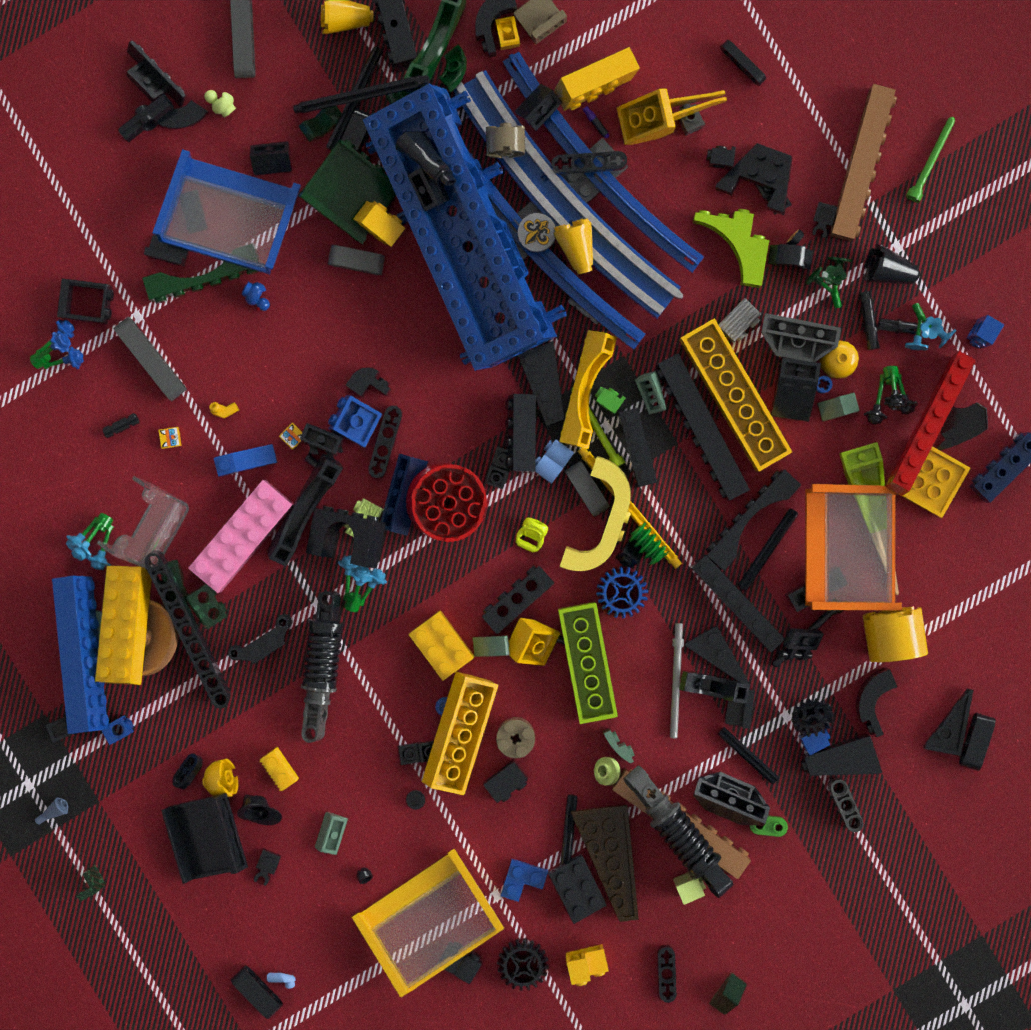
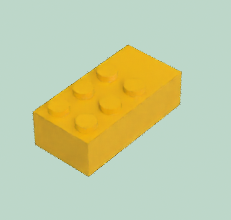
[554,47,640,111]

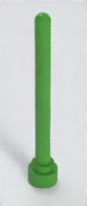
[906,117,955,203]

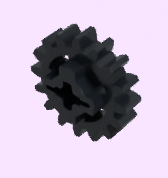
[791,698,834,737]

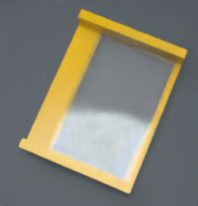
[352,849,504,997]

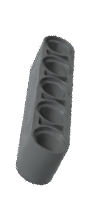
[230,0,256,79]
[113,316,187,401]

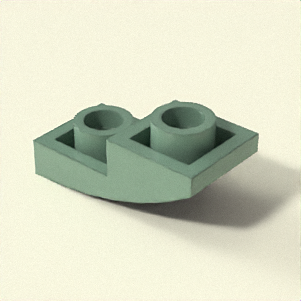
[473,636,509,657]
[603,728,635,763]

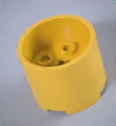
[863,607,928,662]

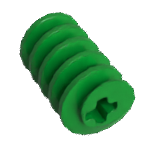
[629,522,670,565]

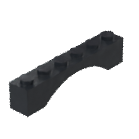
[267,453,343,567]
[705,469,801,571]
[690,554,785,652]

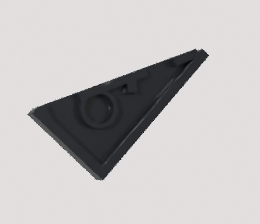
[684,625,750,684]
[923,688,974,756]

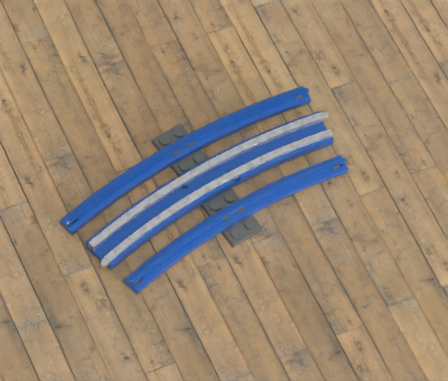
[453,52,704,350]

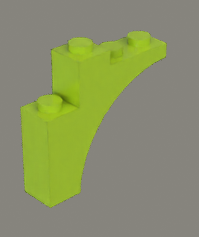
[693,209,769,288]

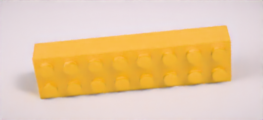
[679,318,792,472]

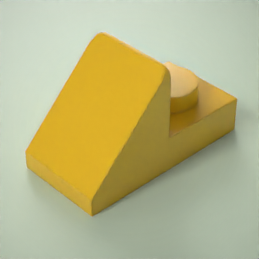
[495,16,520,50]

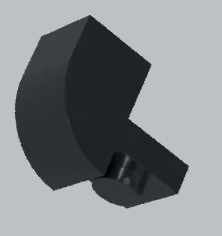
[768,244,813,270]
[346,368,391,397]

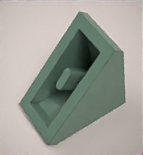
[817,393,860,422]

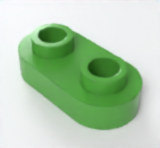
[749,815,788,837]

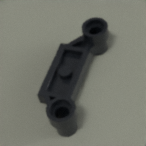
[228,614,293,664]

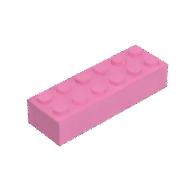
[188,480,294,593]

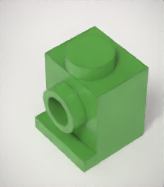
[595,387,626,414]

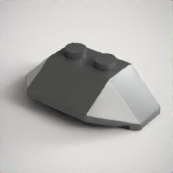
[761,313,841,362]

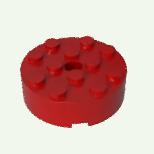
[406,463,487,542]

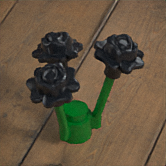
[864,366,918,425]

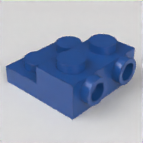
[328,395,382,448]

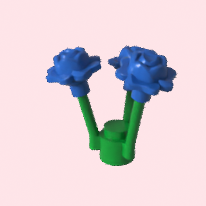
[30,319,84,370]

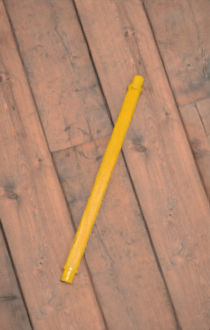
[577,448,682,569]

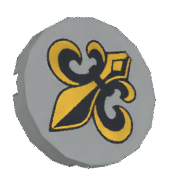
[517,213,555,252]

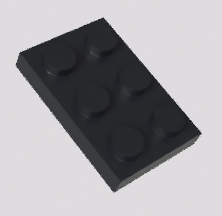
[548,854,607,924]

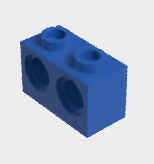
[966,315,1004,349]

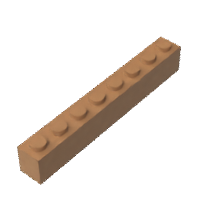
[829,84,897,242]
[612,769,751,879]

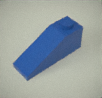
[214,444,277,477]

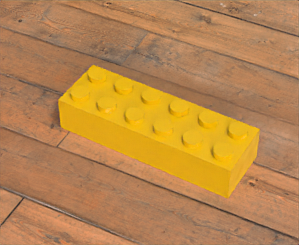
[95,566,152,685]
[421,672,498,795]

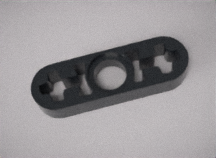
[720,40,767,86]
[657,945,677,1003]

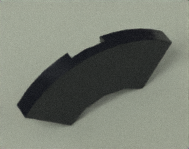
[157,100,208,129]

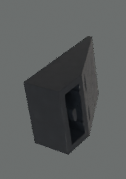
[771,358,821,422]

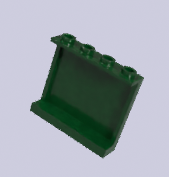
[298,139,396,244]

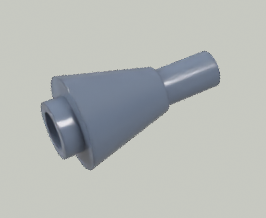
[35,797,68,825]

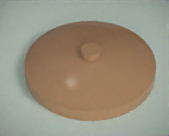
[142,600,178,676]

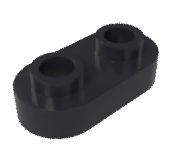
[172,753,203,790]

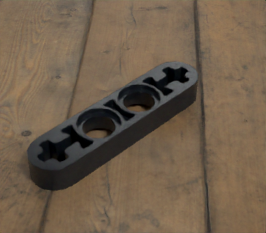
[551,151,627,174]
[368,406,402,478]

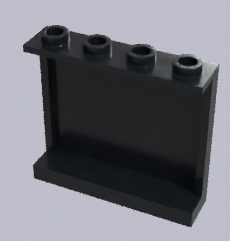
[161,793,248,884]

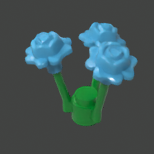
[66,513,114,570]
[338,555,387,612]

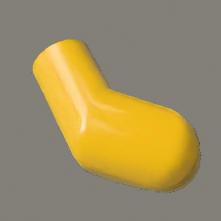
[209,402,239,418]

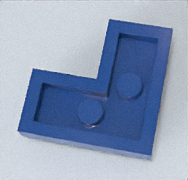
[500,859,548,902]

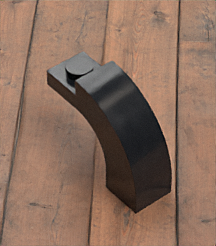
[475,0,517,58]
[856,668,897,737]
[679,671,750,704]

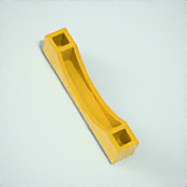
[559,330,617,449]

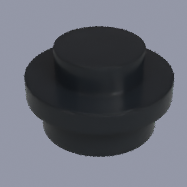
[406,790,425,810]

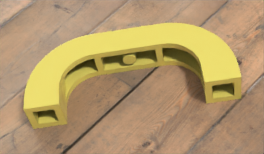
[560,456,631,571]

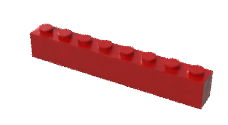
[885,351,976,496]

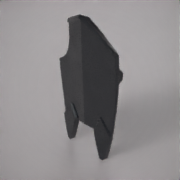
[937,402,988,450]

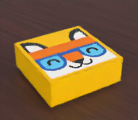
[279,423,302,450]
[159,427,182,449]

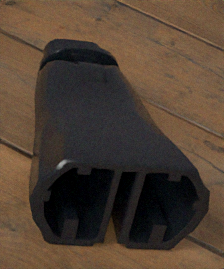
[396,131,456,186]

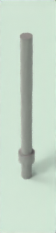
[670,623,684,738]

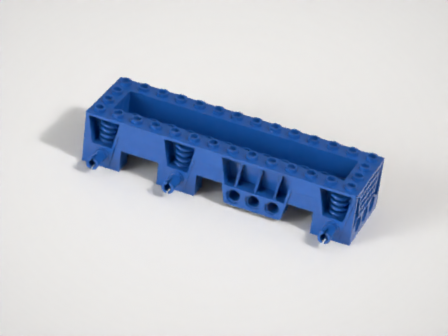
[363,83,567,371]

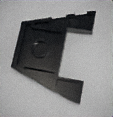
[715,143,793,215]

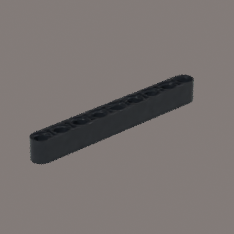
[144,550,231,709]

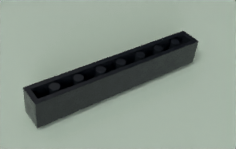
[656,353,750,501]

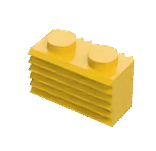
[260,747,299,791]

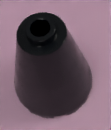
[863,244,920,284]

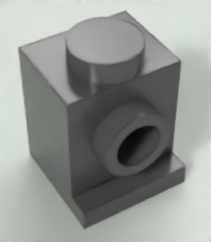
[678,104,705,136]

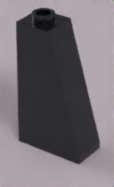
[800,734,882,776]

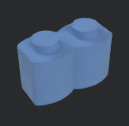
[535,439,574,484]

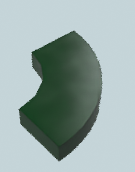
[439,44,467,92]

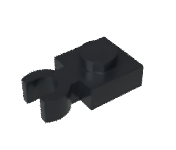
[812,202,838,238]
[254,849,282,886]

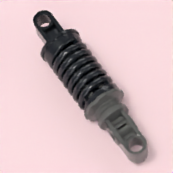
[301,591,345,743]
[623,766,734,898]

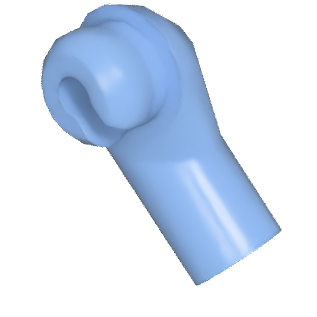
[267,973,296,989]

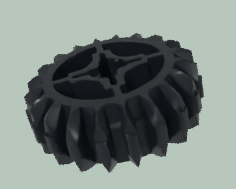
[497,938,549,991]

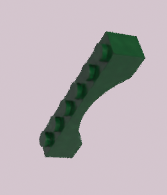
[403,0,466,93]
[142,243,261,304]

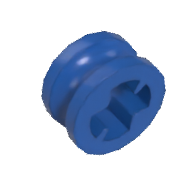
[816,376,833,394]

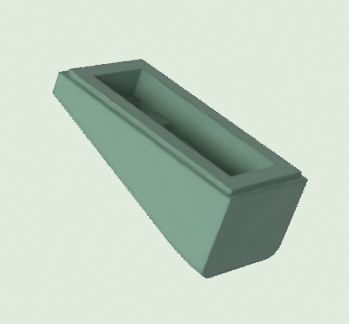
[635,371,667,415]

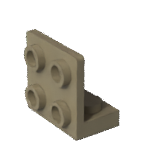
[514,0,567,45]

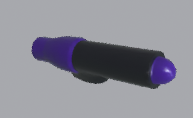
[582,106,609,138]

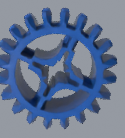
[596,566,648,618]

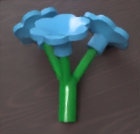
[905,303,957,351]

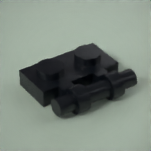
[778,628,824,661]

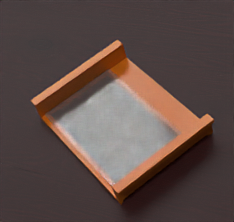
[805,484,902,611]

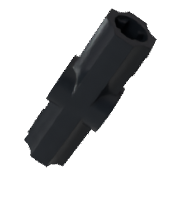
[118,93,174,142]

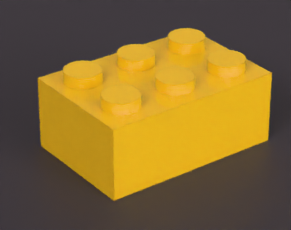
[409,610,474,681]

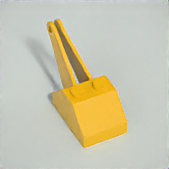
[616,89,727,145]

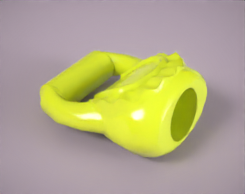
[516,517,548,553]

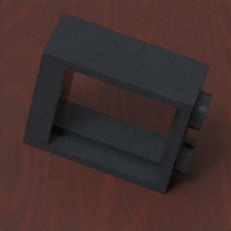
[57,279,114,324]

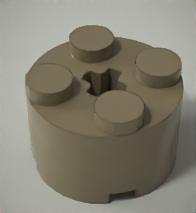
[486,123,525,158]
[496,717,535,758]

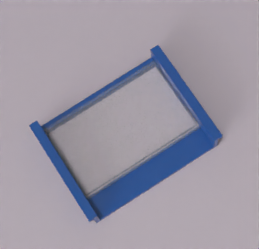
[152,149,301,275]

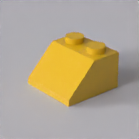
[508,618,560,666]

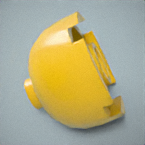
[819,340,859,379]
[203,759,238,797]

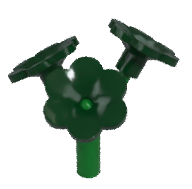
[805,257,852,308]

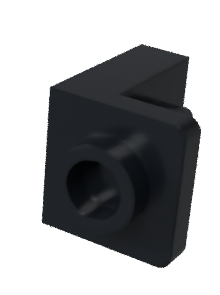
[615,535,643,568]

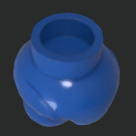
[241,281,270,311]

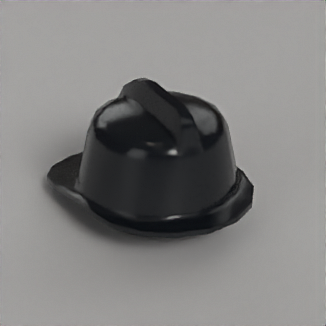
[237,795,282,825]

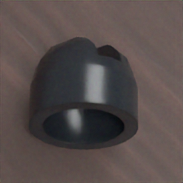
[356,867,373,884]

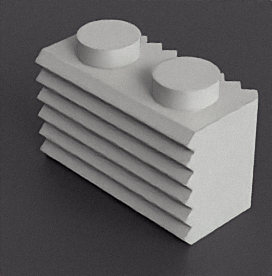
[719,298,761,343]

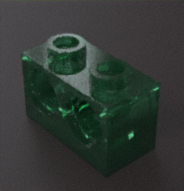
[184,584,227,629]

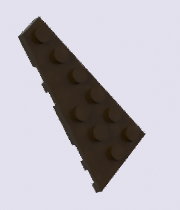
[570,804,639,922]

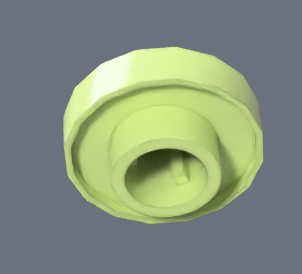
[594,757,620,786]

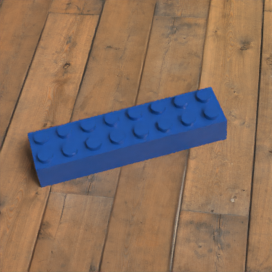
[52,576,109,734]

